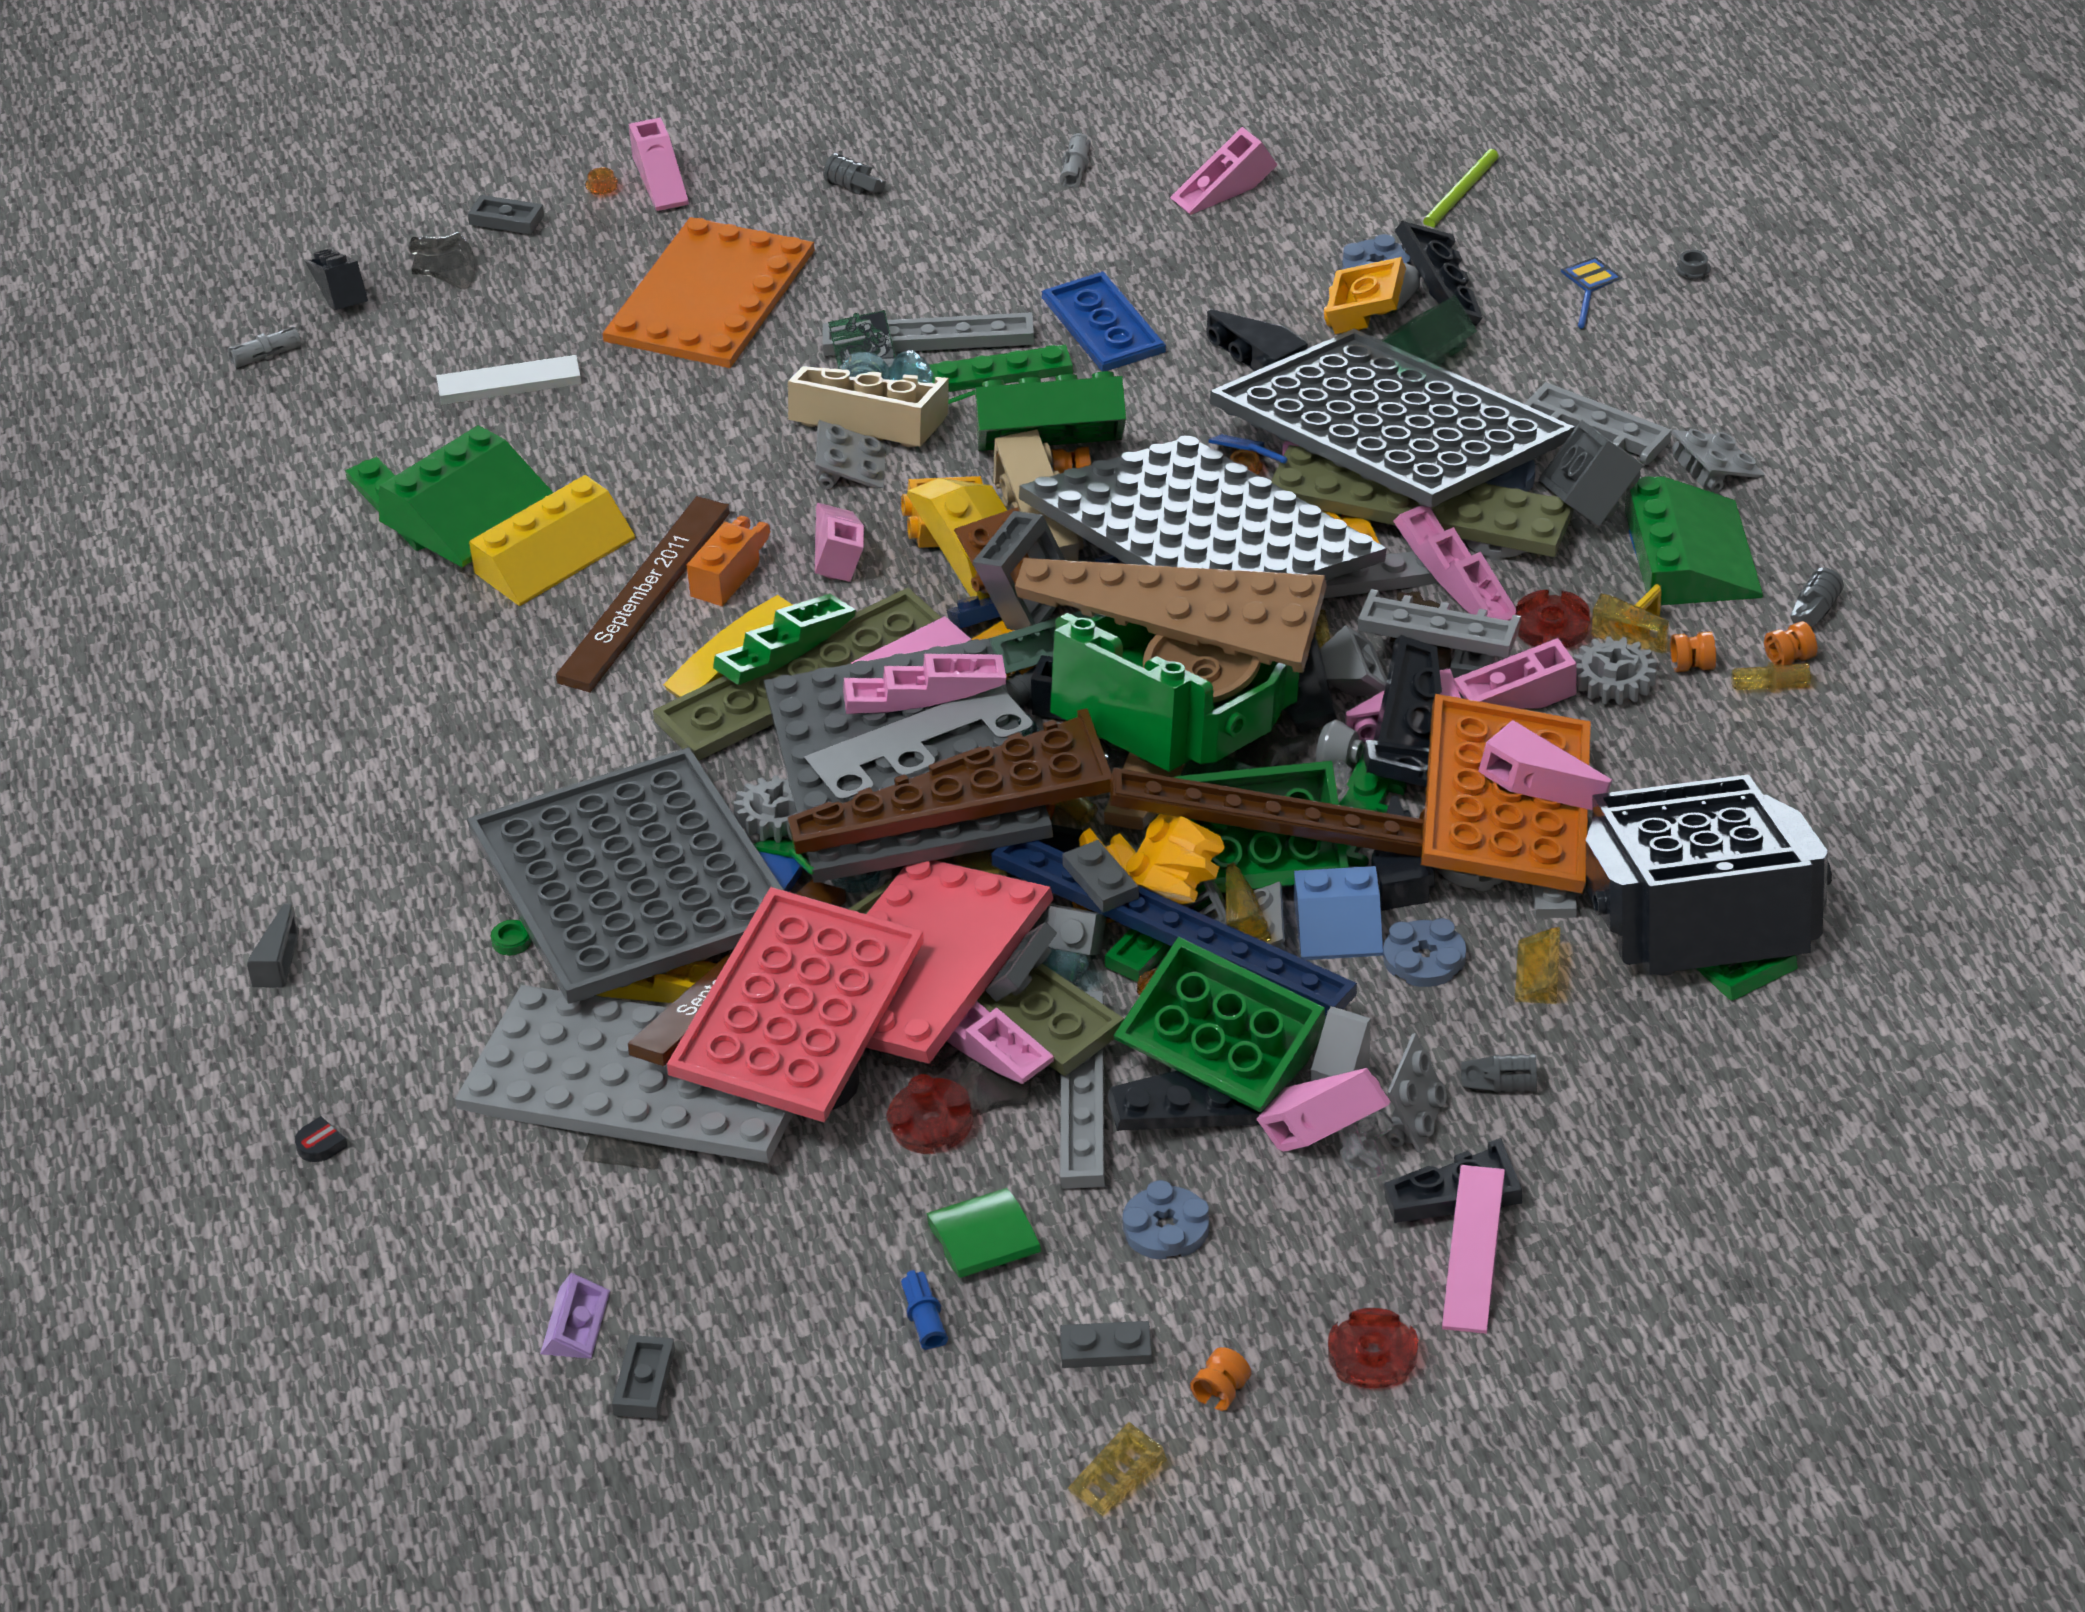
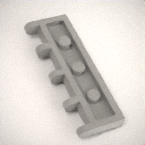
[1524,382,1672,465]
[1358,589,1522,658]

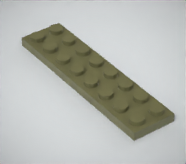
[1271,445,1574,557]
[653,587,942,761]
[849,874,1124,1076]

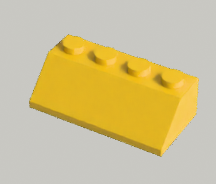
[469,475,636,606]

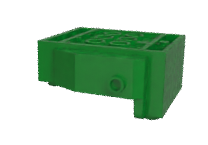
[1050,613,1299,772]

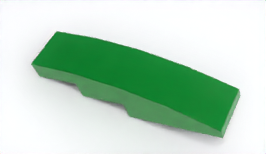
[713,593,856,685]

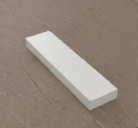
[436,355,581,405]

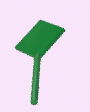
[754,837,814,875]

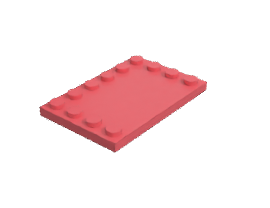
[866,860,1054,1064]
[667,887,924,1123]

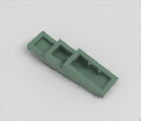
[989,611,1097,674]

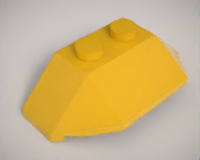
[907,478,1007,600]

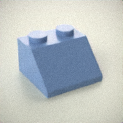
[1294,866,1383,960]

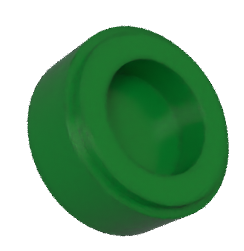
[490,920,532,956]

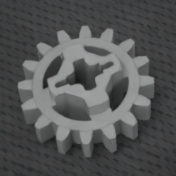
[1573,636,1657,705]
[734,775,796,843]

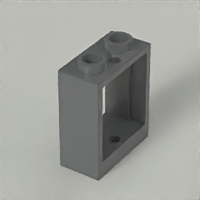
[972,511,1065,630]

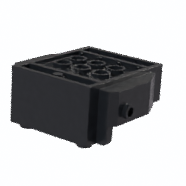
[1586,775,1832,976]

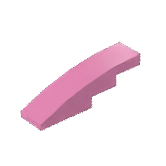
[1393,505,1520,621]
[843,654,1006,714]
[947,1001,1054,1084]
[1442,1165,1505,1334]

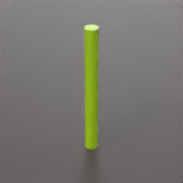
[1423,149,1499,228]

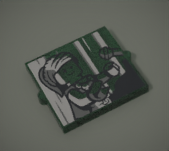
[828,310,898,377]

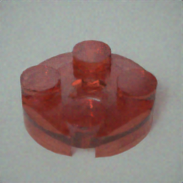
[1515,590,1591,649]
[886,1074,973,1154]
[1328,1308,1418,1388]

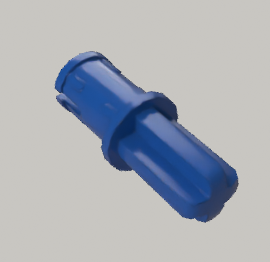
[901,1270,948,1350]

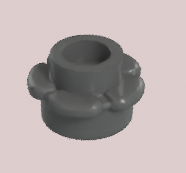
[1676,250,1711,279]

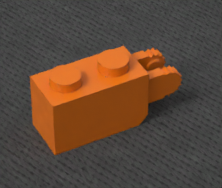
[687,515,771,607]

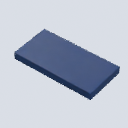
[1041,271,1166,371]

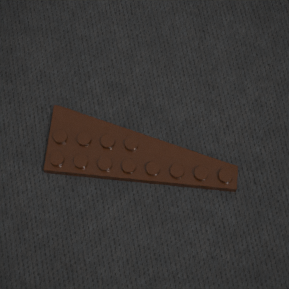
[787,708,1112,854]

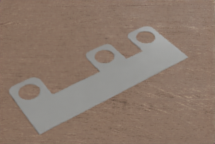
[804,686,1032,798]

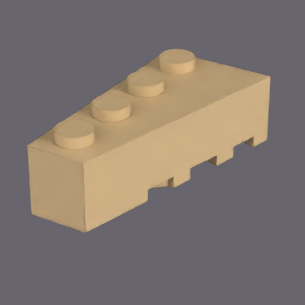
[788,366,949,447]
[993,429,1084,561]

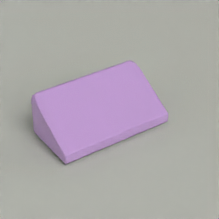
[540,1272,610,1359]

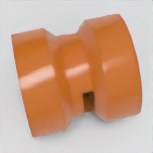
[1052,447,1091,474]
[1764,621,1818,669]
[1670,631,1716,673]
[1190,1347,1251,1411]

